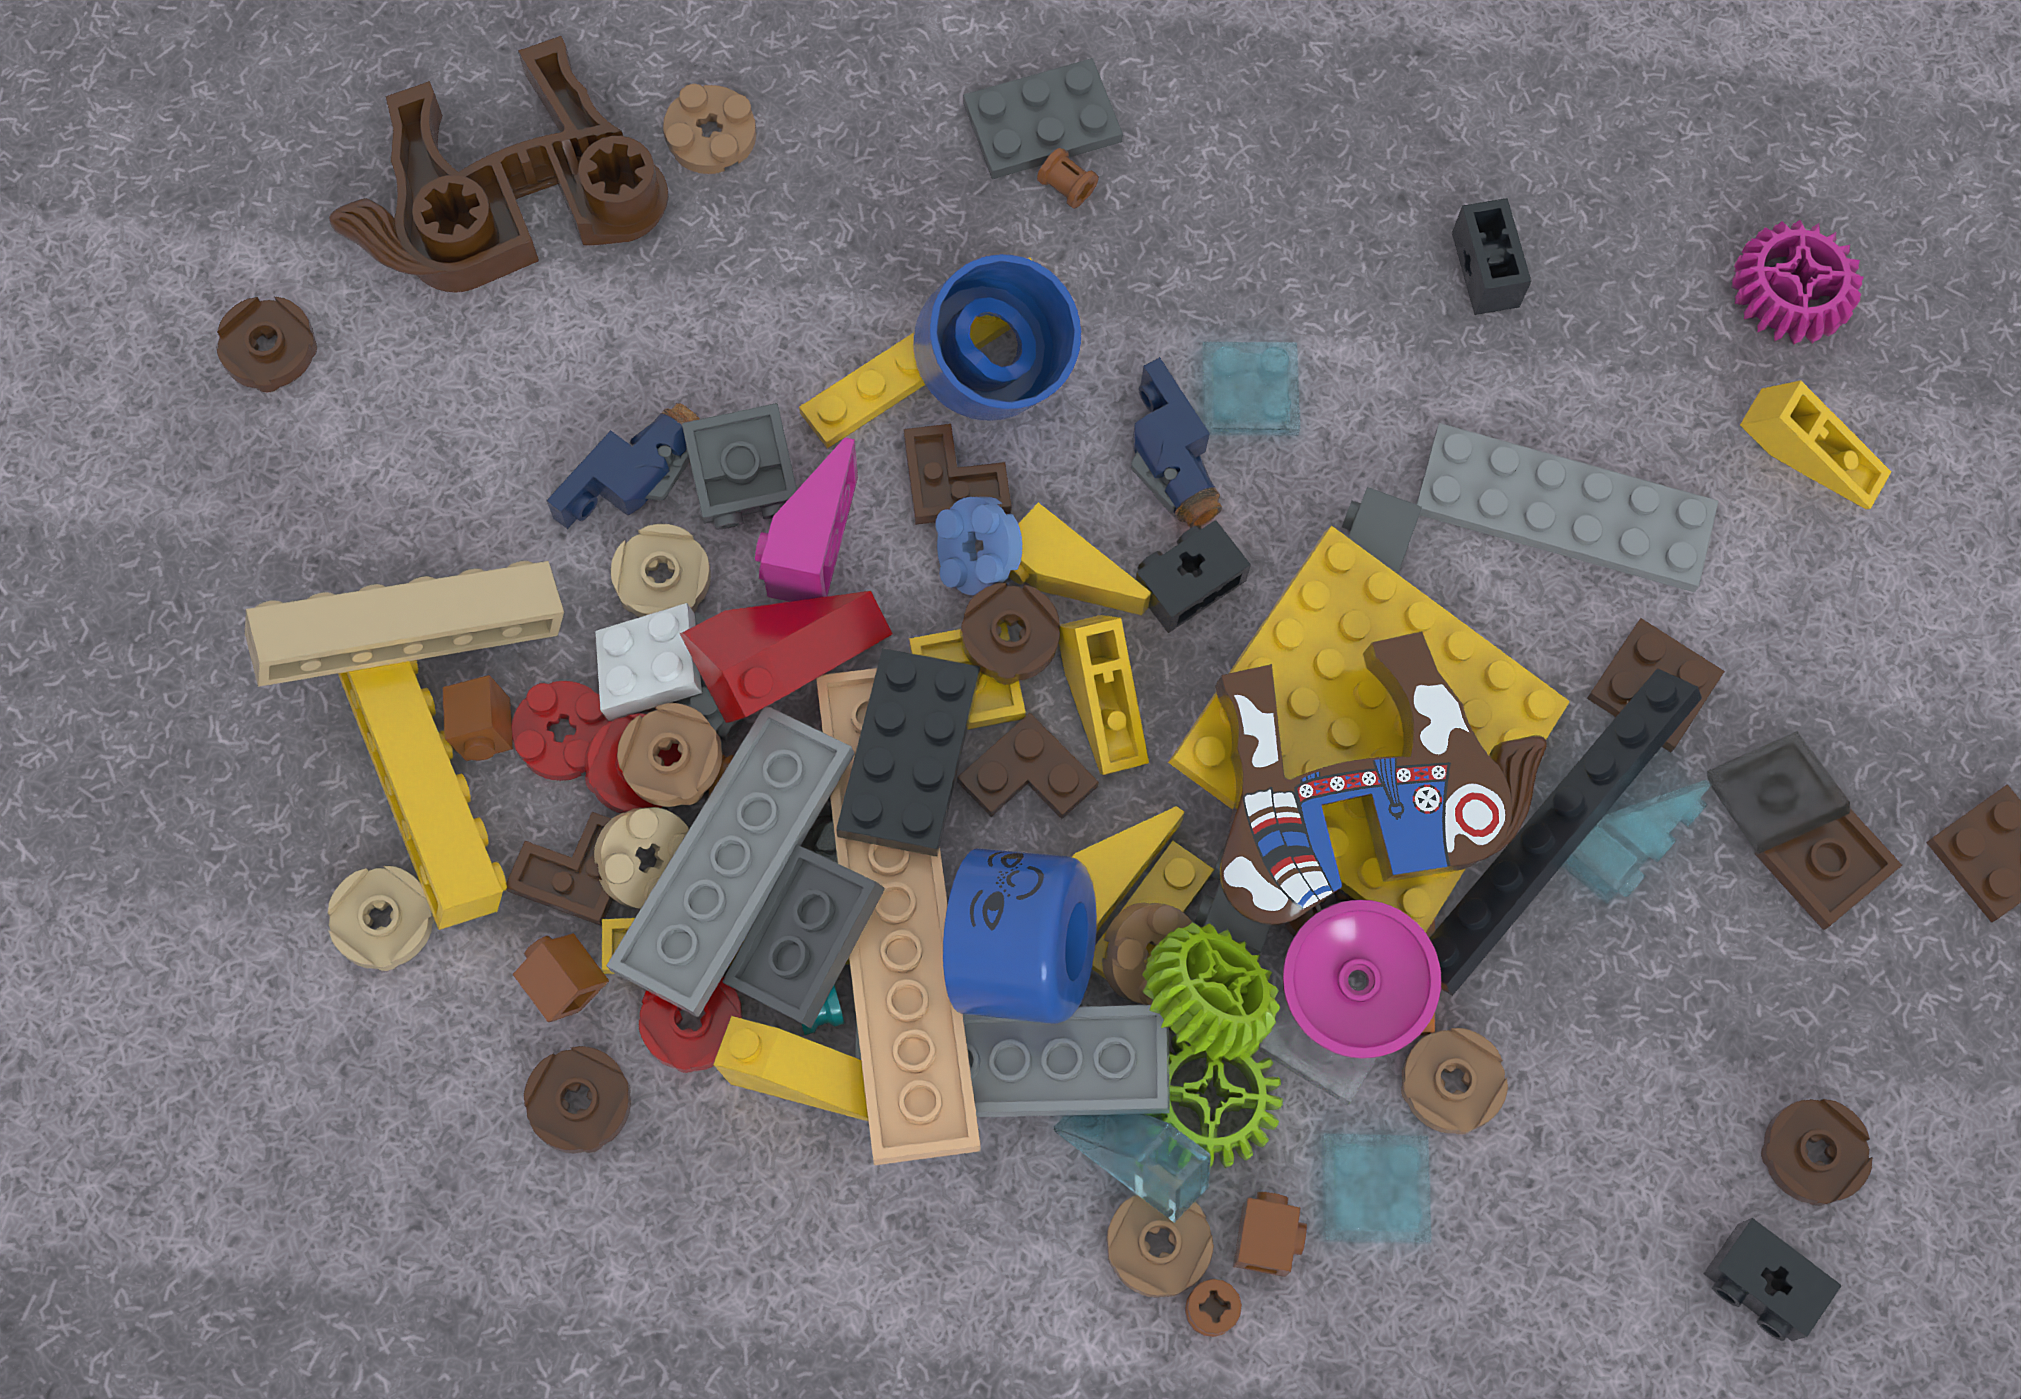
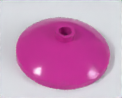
[1282,900,1441,1058]

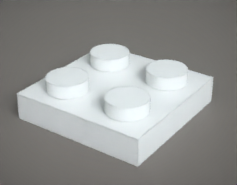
[595,603,702,721]

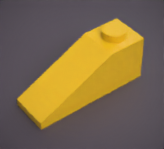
[1740,380,1891,509]
[1008,502,1151,615]
[1059,615,1149,775]
[1072,806,1185,933]
[713,1016,869,1121]

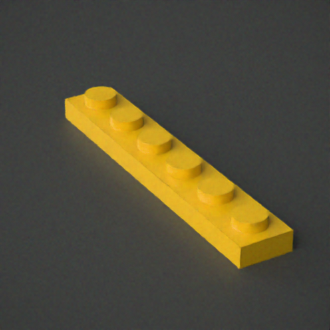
[799,257,1033,449]

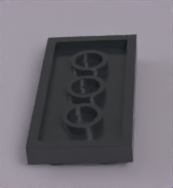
[836,648,980,856]

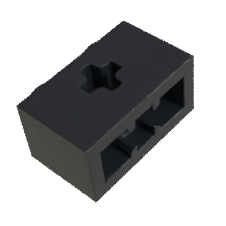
[1452,198,1531,315]
[1135,520,1251,633]
[1703,1218,1842,1341]

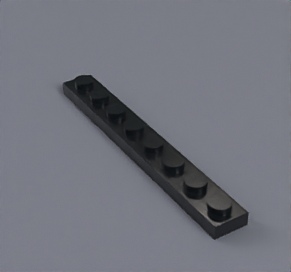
[1429,668,1702,996]

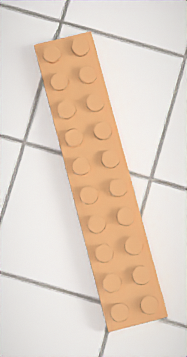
[816,668,980,1165]

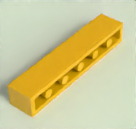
[338,660,507,930]

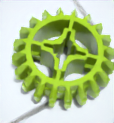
[1142,922,1280,1061]
[1143,1035,1283,1169]

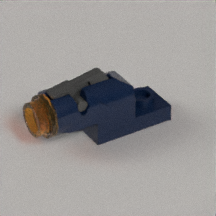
[1131,357,1222,528]
[546,403,700,529]

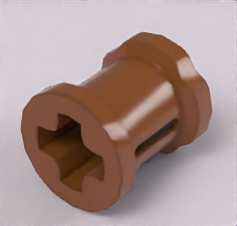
[1037,148,1099,209]

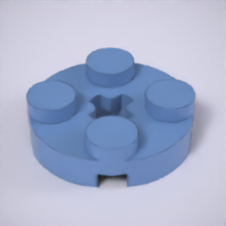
[935,497,1022,595]

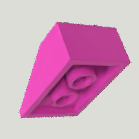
[755,437,858,602]

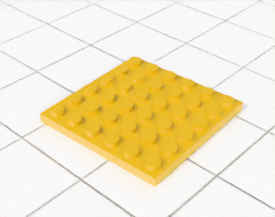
[1168,526,1570,933]

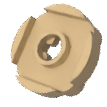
[611,524,711,617]
[594,807,689,909]
[328,866,435,971]

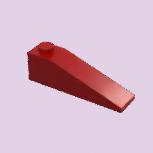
[680,591,893,723]

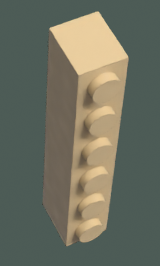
[245,561,564,687]

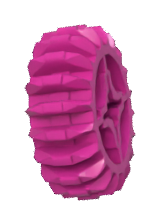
[1731,219,1864,345]

